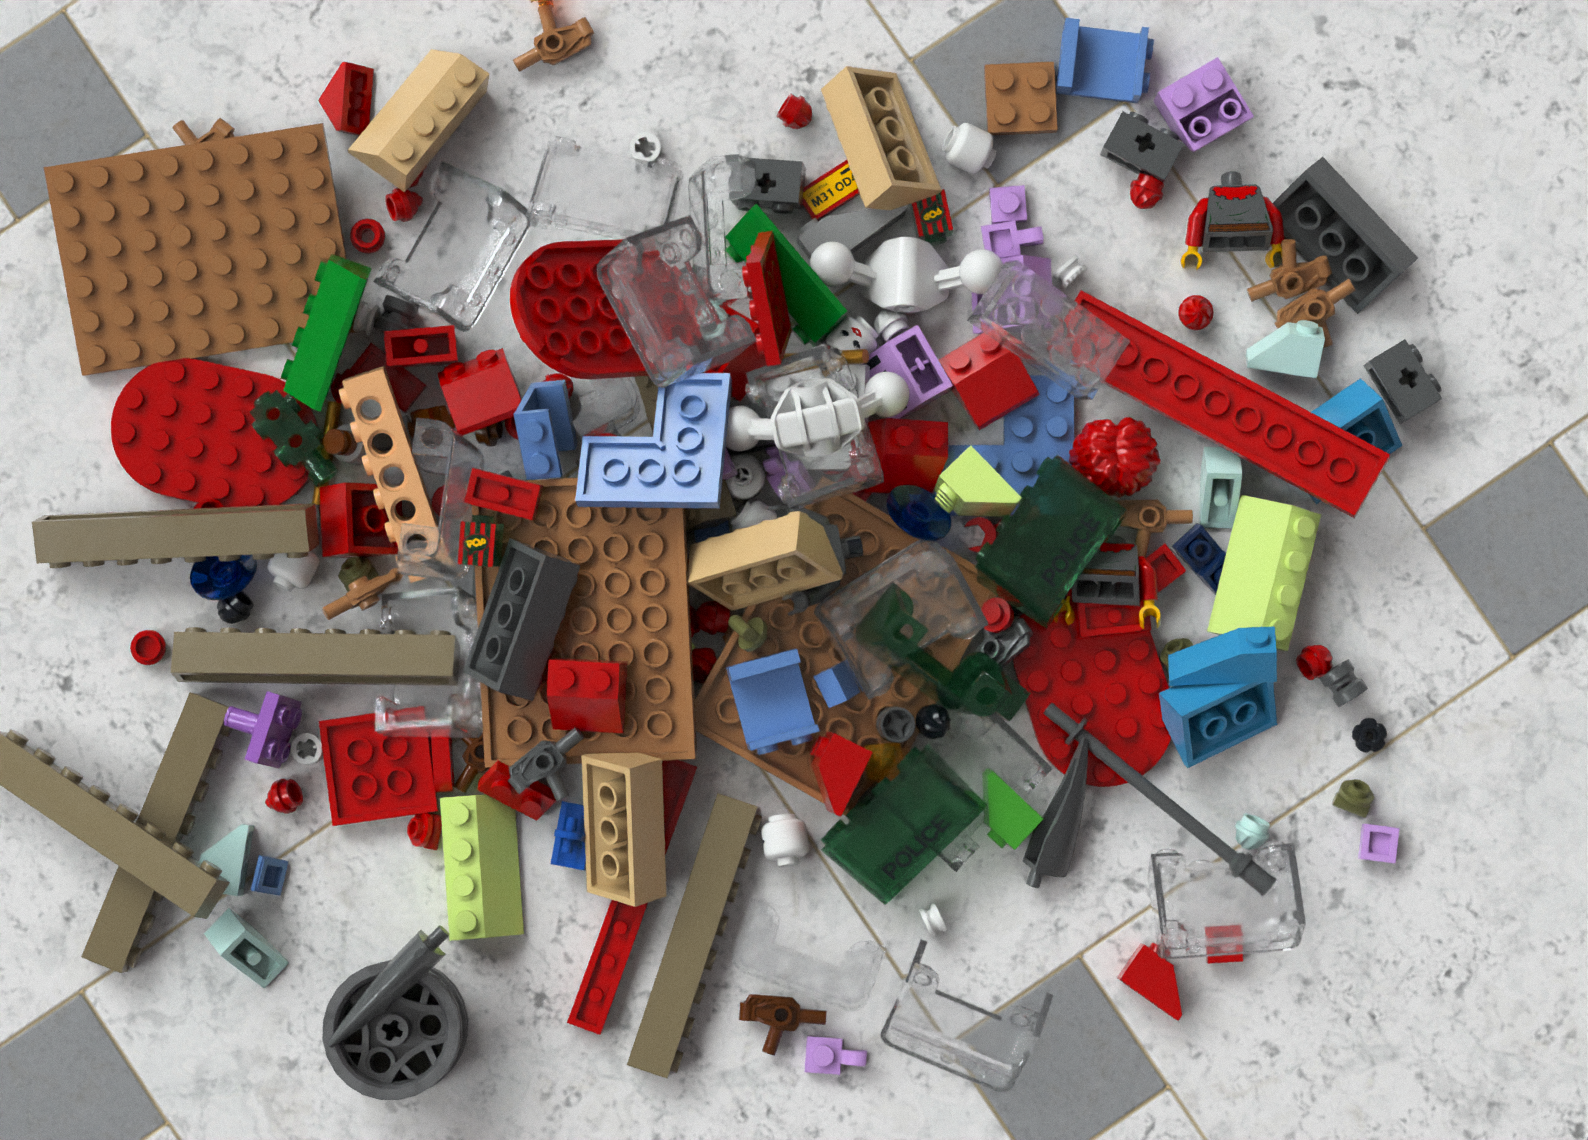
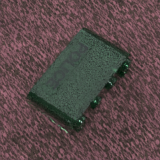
[975,455,1128,629]
[855,583,1012,717]
[821,744,987,905]

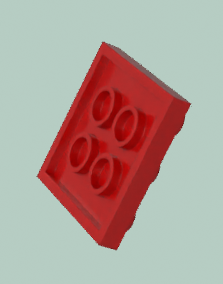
[742,231,792,366]
[319,706,439,826]

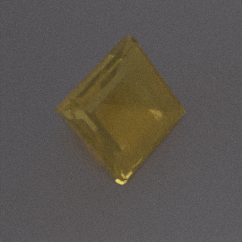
[865,742,904,781]

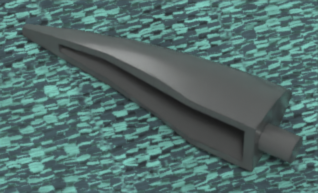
[1023,736,1088,888]
[327,925,450,1048]

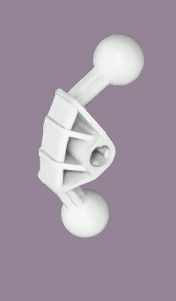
[810,237,1005,313]
[726,372,910,457]

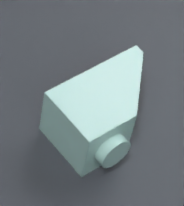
[1245,320,1325,378]
[1199,447,1242,528]
[199,824,254,896]
[204,908,289,989]

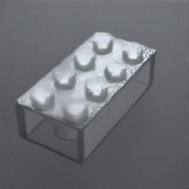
[967,260,1130,400]

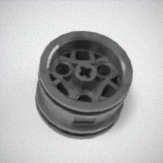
[322,960,468,1100]

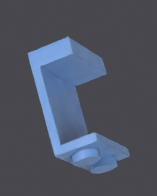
[1056,18,1154,103]
[513,380,578,480]
[726,649,820,755]

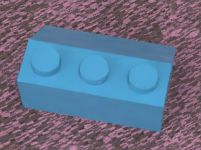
[1309,378,1402,504]
[1159,682,1277,768]

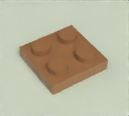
[984,62,1058,136]

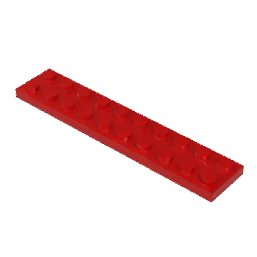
[1046,290,1390,519]

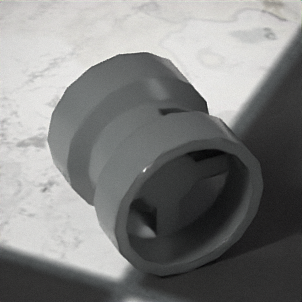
[373,295,419,333]
[1319,659,1368,707]
[876,706,915,743]

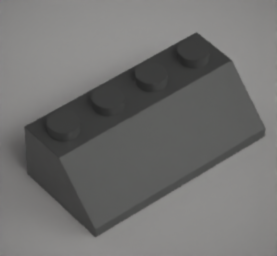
[1273,157,1418,314]
[463,538,580,701]

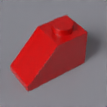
[384,325,458,367]
[1117,942,1182,1021]

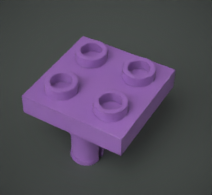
[224,691,302,769]

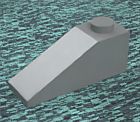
[797,206,907,259]

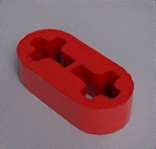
[431,724,455,793]

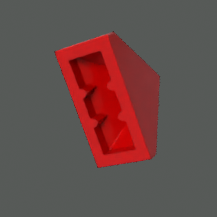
[318,62,374,136]

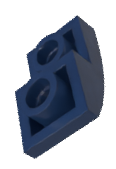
[1171,523,1226,595]

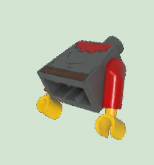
[1181,171,1285,270]
[1051,535,1161,629]

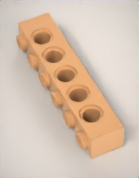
[339,366,452,583]

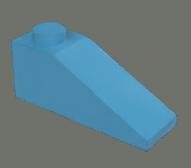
[1168,626,1277,686]

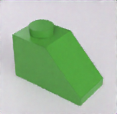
[982,768,1043,850]

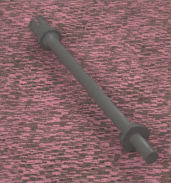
[1043,703,1277,897]

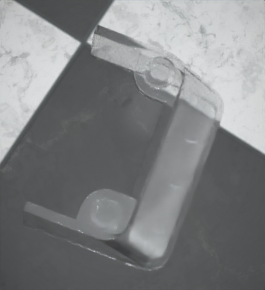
[880,939,1053,1092]

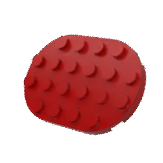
[510,239,703,379]
[111,358,321,507]
[1012,583,1171,787]

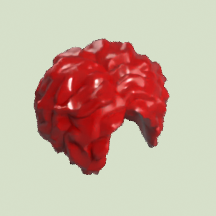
[1069,417,1161,498]

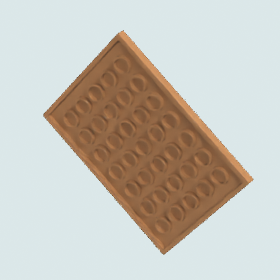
[43,123,357,376]
[695,477,1004,827]
[472,478,697,768]

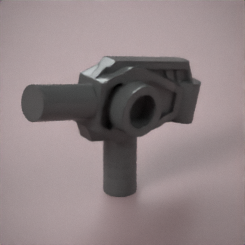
[959,618,1033,684]
[508,727,584,801]

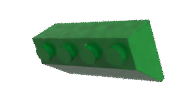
[724,204,848,348]
[280,254,372,412]

